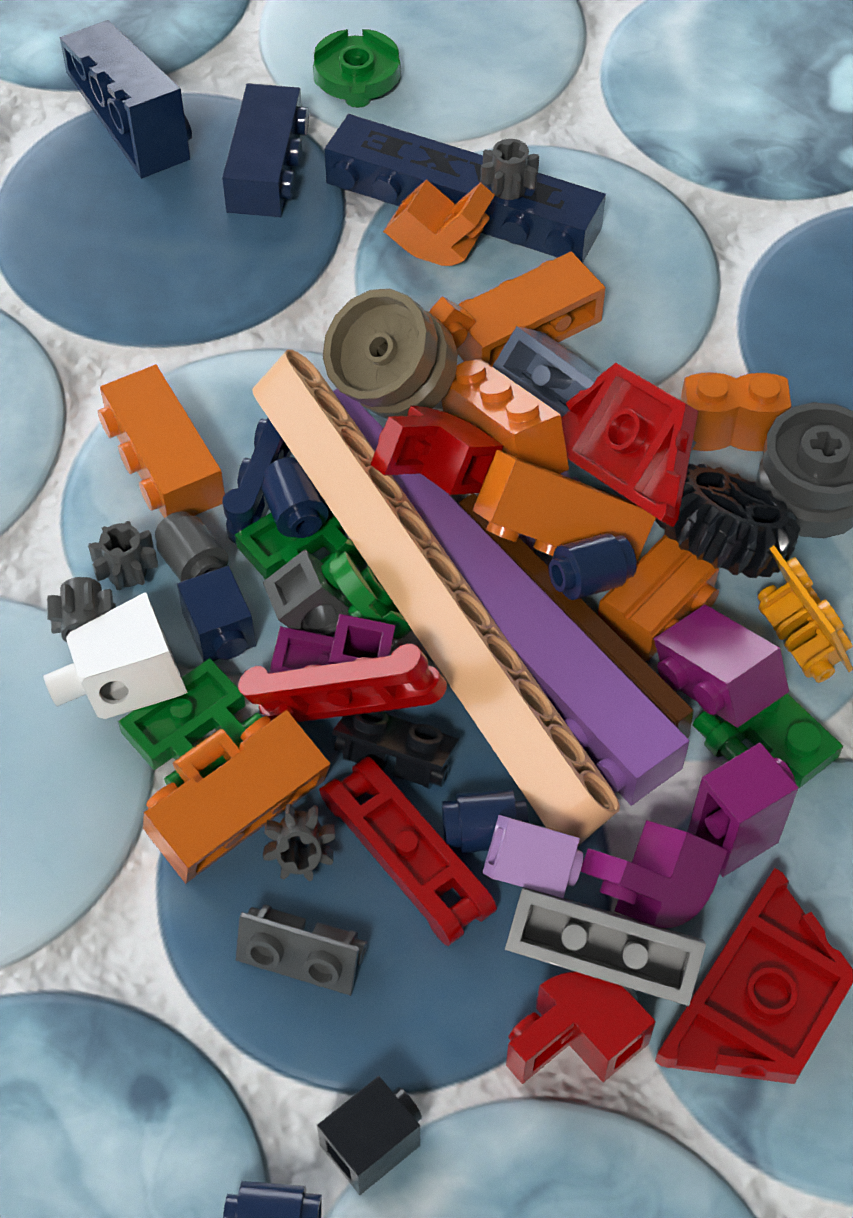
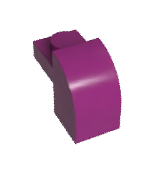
[269,614,395,673]
[580,820,728,928]

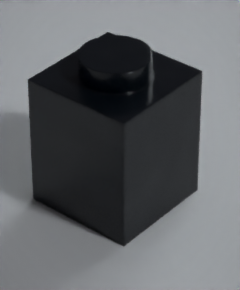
[317,1076,422,1195]

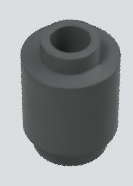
[155,511,228,582]

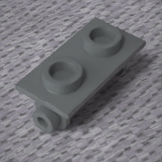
[236,904,367,996]

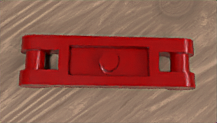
[238,644,447,722]
[319,757,497,946]

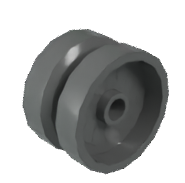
[756,402,853,539]

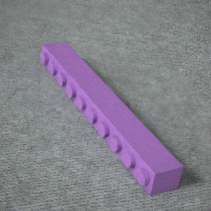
[333,389,690,806]

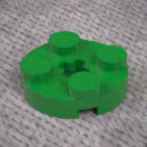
[313,29,401,108]
[321,539,412,639]

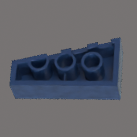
[59,20,192,179]

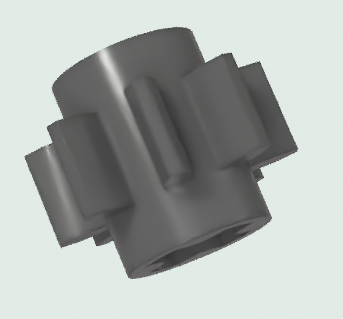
[480,139,539,200]
[88,521,158,590]
[47,577,116,642]
[263,804,335,881]

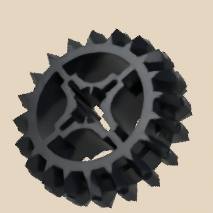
[656,464,801,578]

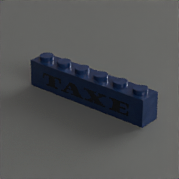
[324,114,606,263]

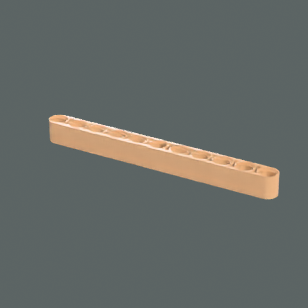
[252,349,620,846]

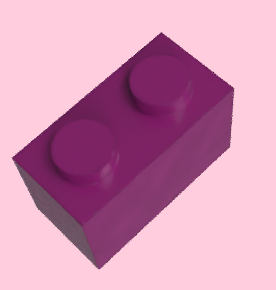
[654,604,789,728]
[687,743,799,877]

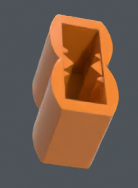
[680,372,791,451]

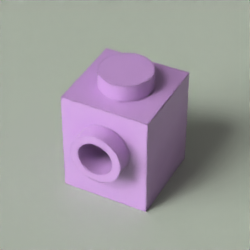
[483,815,583,898]

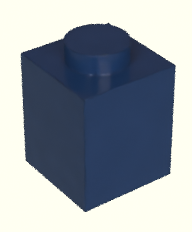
[177,565,256,662]

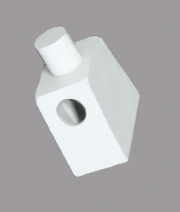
[43,593,188,719]

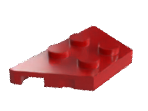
[561,363,698,527]
[655,868,853,1084]

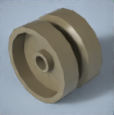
[323,288,458,419]

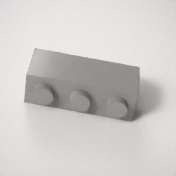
[505,888,706,1006]

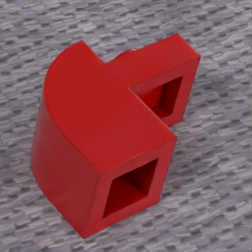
[370,405,504,495]
[506,971,656,1084]

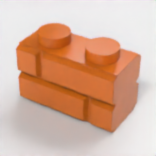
[598,535,719,661]

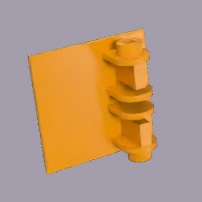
[757,546,853,683]

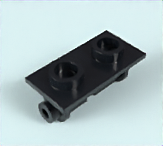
[332,711,459,789]

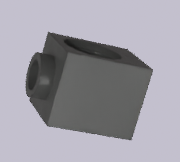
[263,550,352,637]

